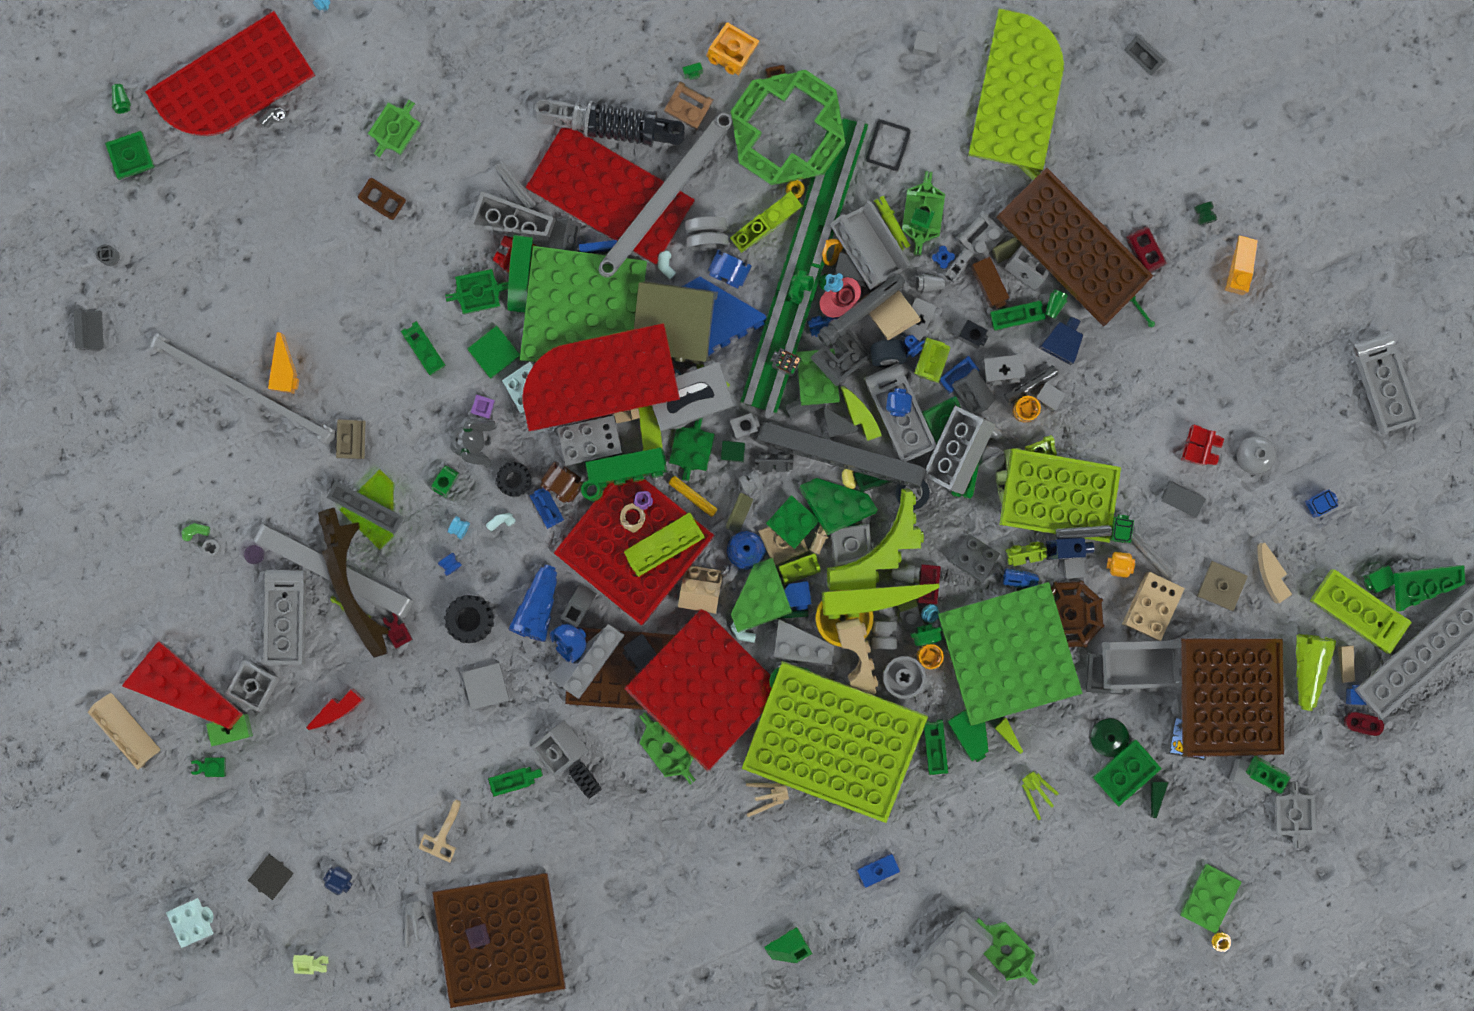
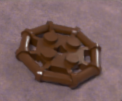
[1051,580,1105,648]

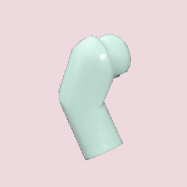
[658,250,676,279]

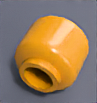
[1106,552,1135,578]

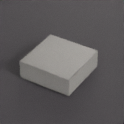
[1063,558,1086,579]

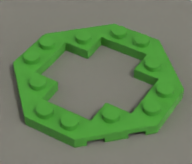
[731,69,846,185]

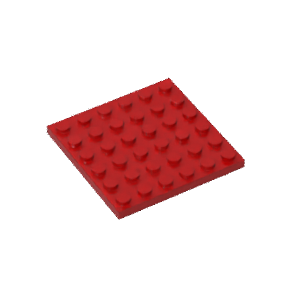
[554,478,715,626]
[624,609,772,771]

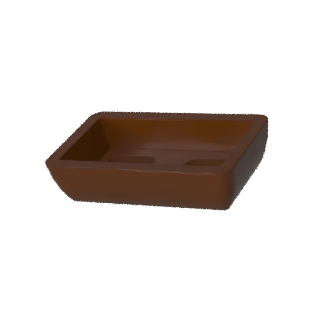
[358,178,406,220]

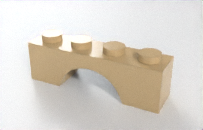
[836,618,878,695]

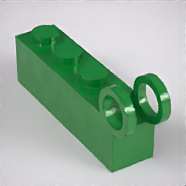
[581,447,668,501]

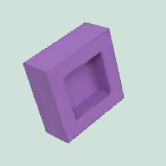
[471,395,495,419]

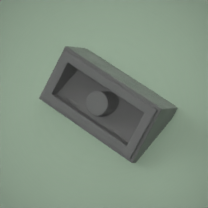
[1124,34,1166,76]

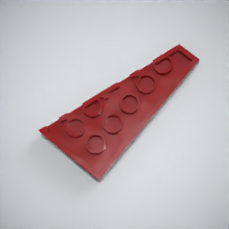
[122,641,243,729]

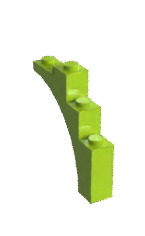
[827,488,924,591]

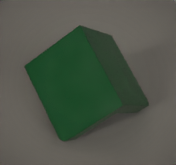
[721,441,745,463]

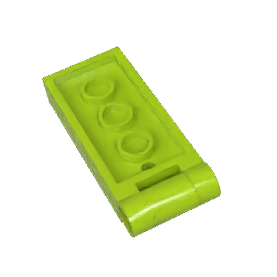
[1309,569,1412,655]

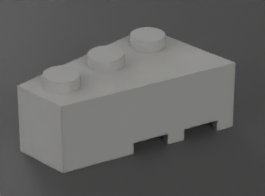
[774,619,834,665]

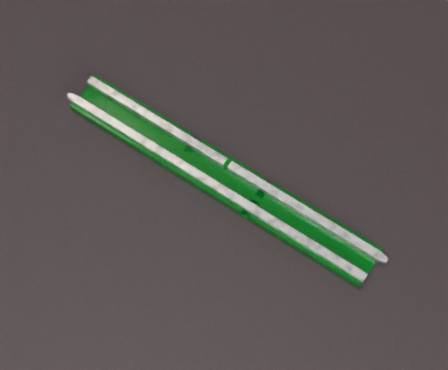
[740,107,869,419]

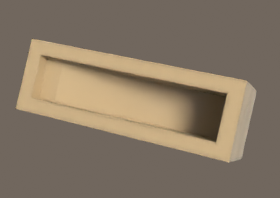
[1337,646,1355,683]

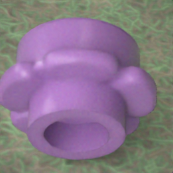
[634,491,653,510]

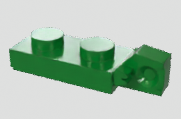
[488,767,544,797]

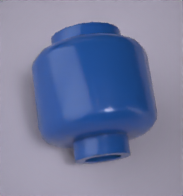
[886,388,912,417]

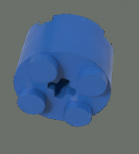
[708,250,752,289]

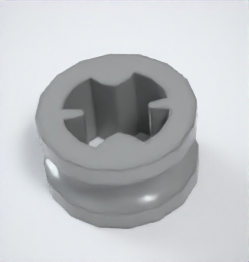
[202,539,221,557]

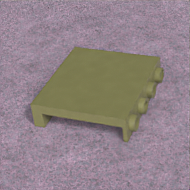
[634,282,718,364]

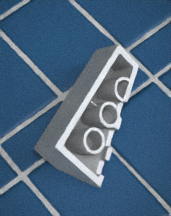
[469,191,556,238]
[549,624,625,699]

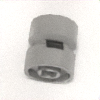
[872,622,897,649]

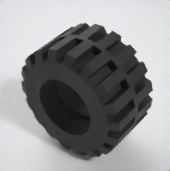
[444,595,495,643]

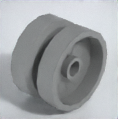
[685,217,728,251]
[882,656,926,699]

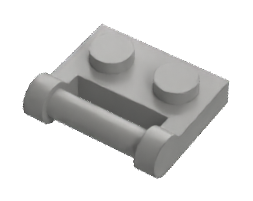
[956,211,1007,261]

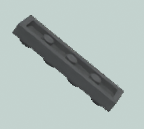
[326,481,404,534]

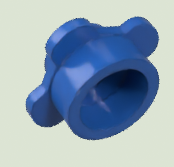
[932,246,955,269]

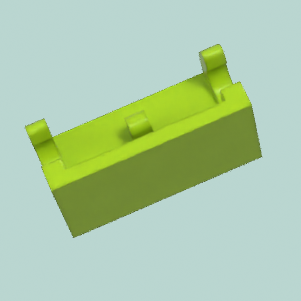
[914,338,951,383]
[778,553,821,585]

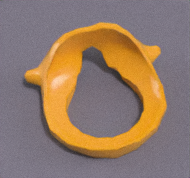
[822,239,843,266]

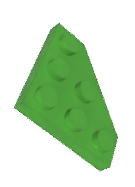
[731,558,793,633]

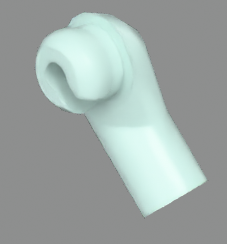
[486,513,516,531]
[731,622,756,643]

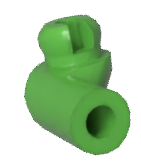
[181,523,210,541]

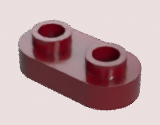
[1344,712,1384,736]

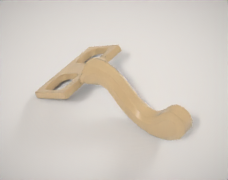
[419,799,461,863]

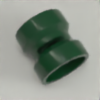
[1194,201,1218,226]

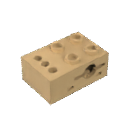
[1122,572,1185,641]

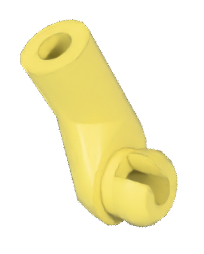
[841,469,857,489]

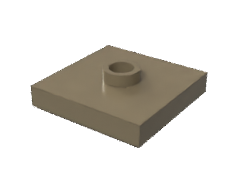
[1197,561,1248,611]

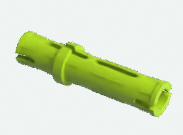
[873,195,911,251]

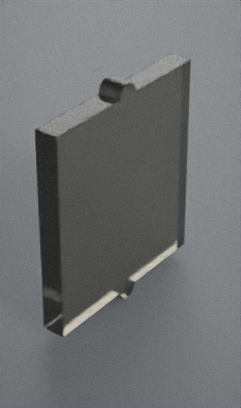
[248,854,294,901]

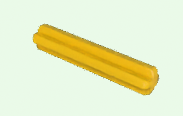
[668,476,717,517]

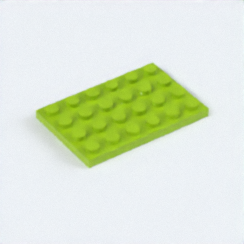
[999,448,1121,543]

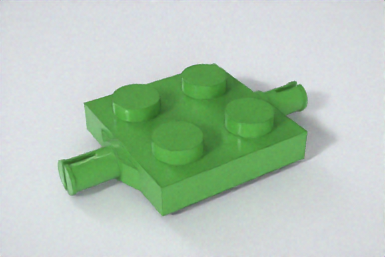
[368,99,421,158]

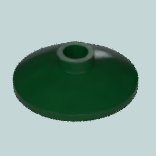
[1091,718,1129,757]

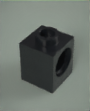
[957,320,989,349]

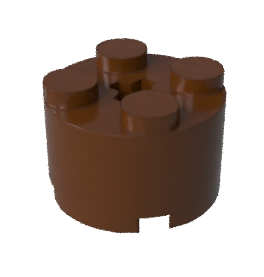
[540,461,585,503]

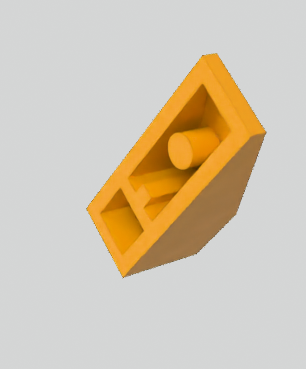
[1225,235,1258,295]
[268,332,299,394]

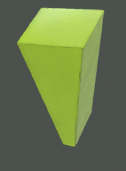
[994,717,1023,754]

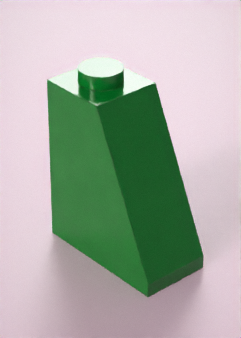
[946,709,989,762]

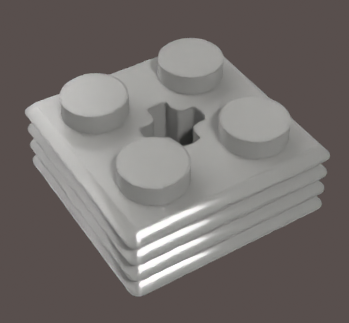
[226,661,279,712]

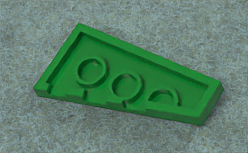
[1394,565,1465,612]

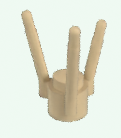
[746,783,789,817]

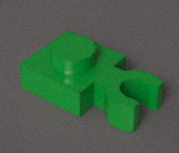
[191,757,226,777]

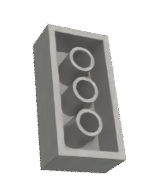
[924,406,996,494]

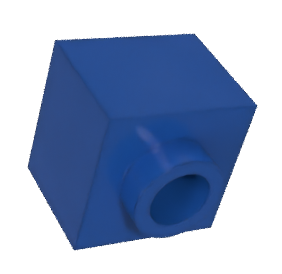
[1346,685,1367,705]

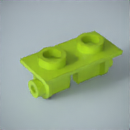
[1005,541,1047,566]

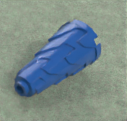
[727,531,765,570]
[509,565,557,642]

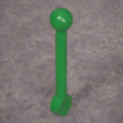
[1130,296,1155,328]

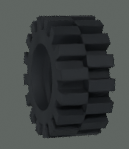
[496,462,532,497]
[569,762,602,799]

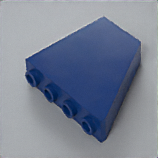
[681,276,767,356]

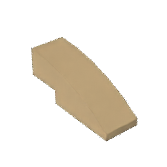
[1257,543,1292,603]

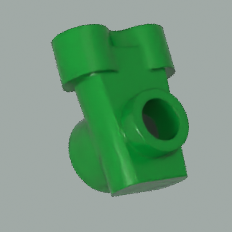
[788,270,814,304]

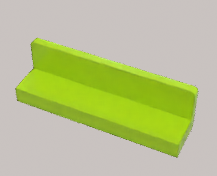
[624,513,705,577]

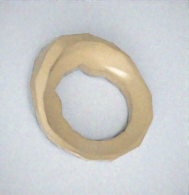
[620,503,645,533]

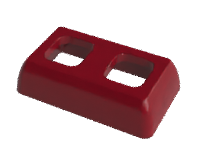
[1126,227,1166,273]

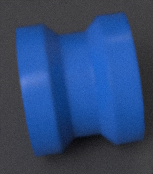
[438,553,462,576]

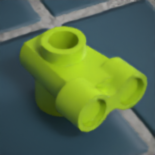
[1025,435,1057,456]

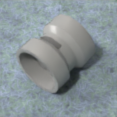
[738,470,763,495]

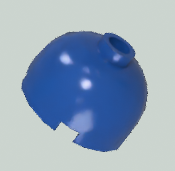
[549,624,586,663]

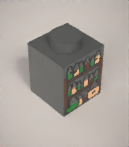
[770,348,801,377]

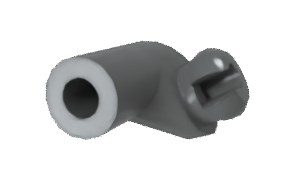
[257,108,286,127]

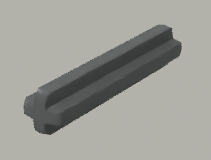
[1056,525,1112,539]

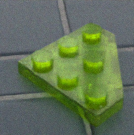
[339,469,394,550]

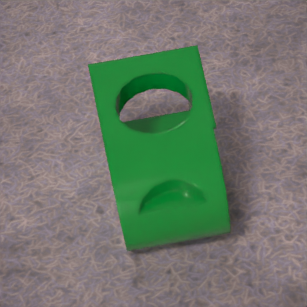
[431,465,459,499]

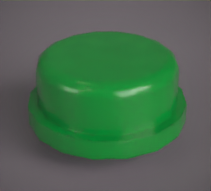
[910,624,942,646]

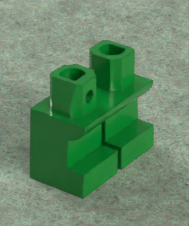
[1246,755,1291,794]

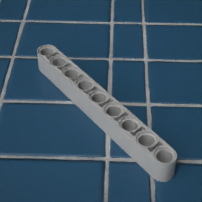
[253,524,414,618]

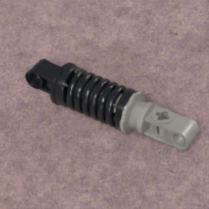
[535,99,685,147]

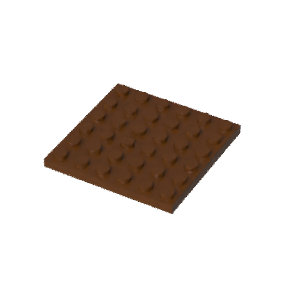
[1181,639,1284,757]
[432,872,566,1008]

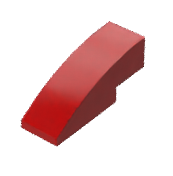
[306,689,365,730]

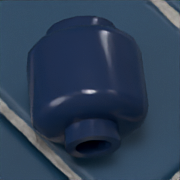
[323,866,353,896]

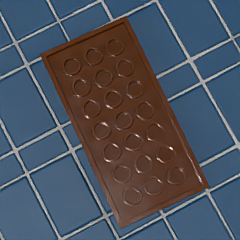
[996,168,1153,327]

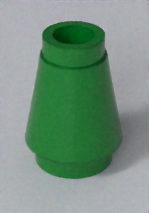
[111,84,131,114]
[1045,289,1068,319]

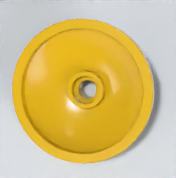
[815,590,873,647]

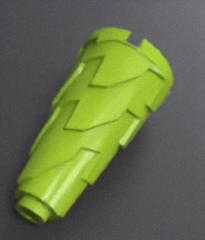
[1296,634,1336,711]

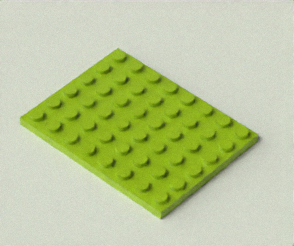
[742,661,928,823]

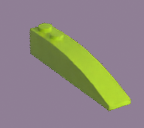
[822,584,939,619]

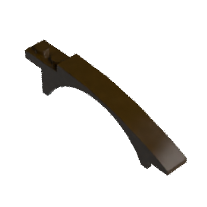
[318,507,389,658]

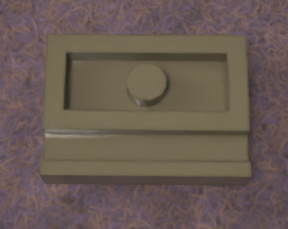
[336,420,366,459]

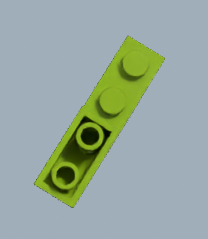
[730,191,803,253]

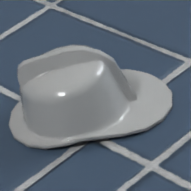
[976,443,1006,481]

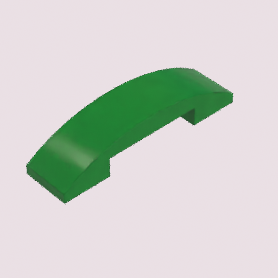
[507,235,533,313]

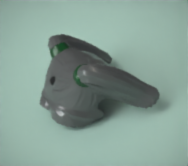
[450,419,496,468]

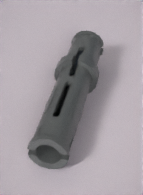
[1004,365,1059,405]

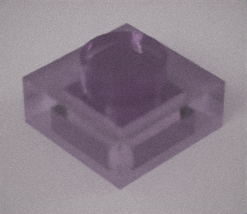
[466,923,490,949]

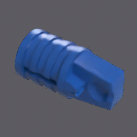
[1003,568,1039,588]

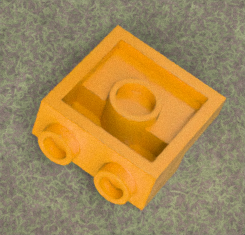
[706,22,759,75]

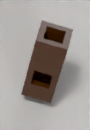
[971,257,1010,309]

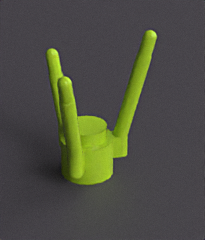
[1021,771,1059,820]

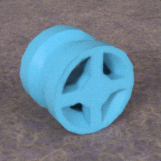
[447,516,470,540]

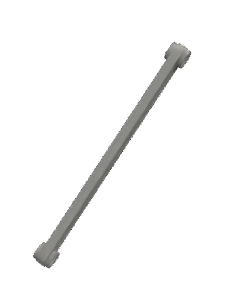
[598,113,732,278]
[149,333,337,444]

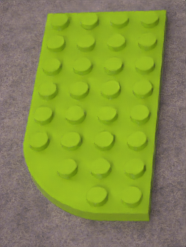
[968,8,1064,171]

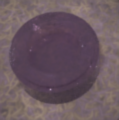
[244,545,265,564]

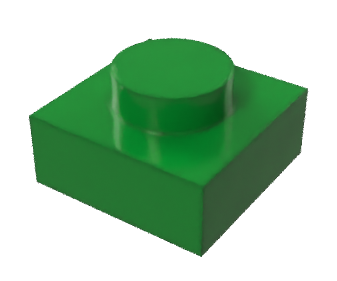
[682,62,703,80]

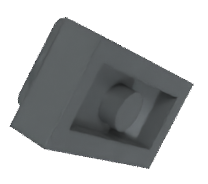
[896,599,924,631]

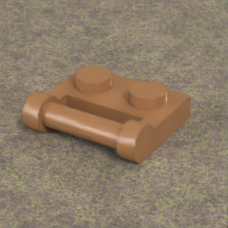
[664,81,714,130]

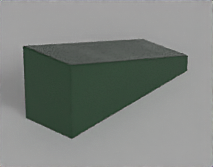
[1151,781,1169,818]

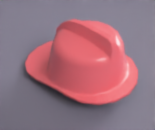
[819,277,861,318]

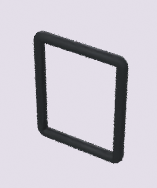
[866,120,911,171]

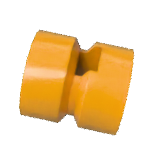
[1012,396,1041,423]
[916,644,944,669]

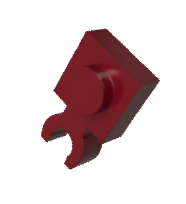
[383,613,413,649]

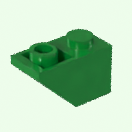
[764,927,813,964]

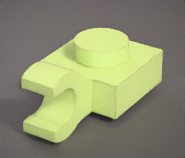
[293,955,329,974]

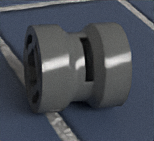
[96,244,120,266]

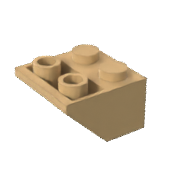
[678,566,723,614]

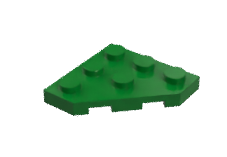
[799,478,878,535]

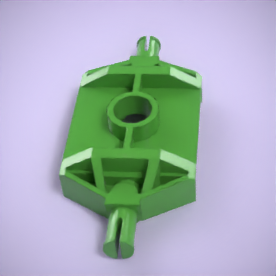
[902,171,945,255]
[639,712,696,785]
[975,918,1039,985]

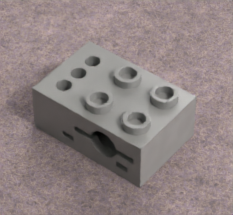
[557,415,623,467]

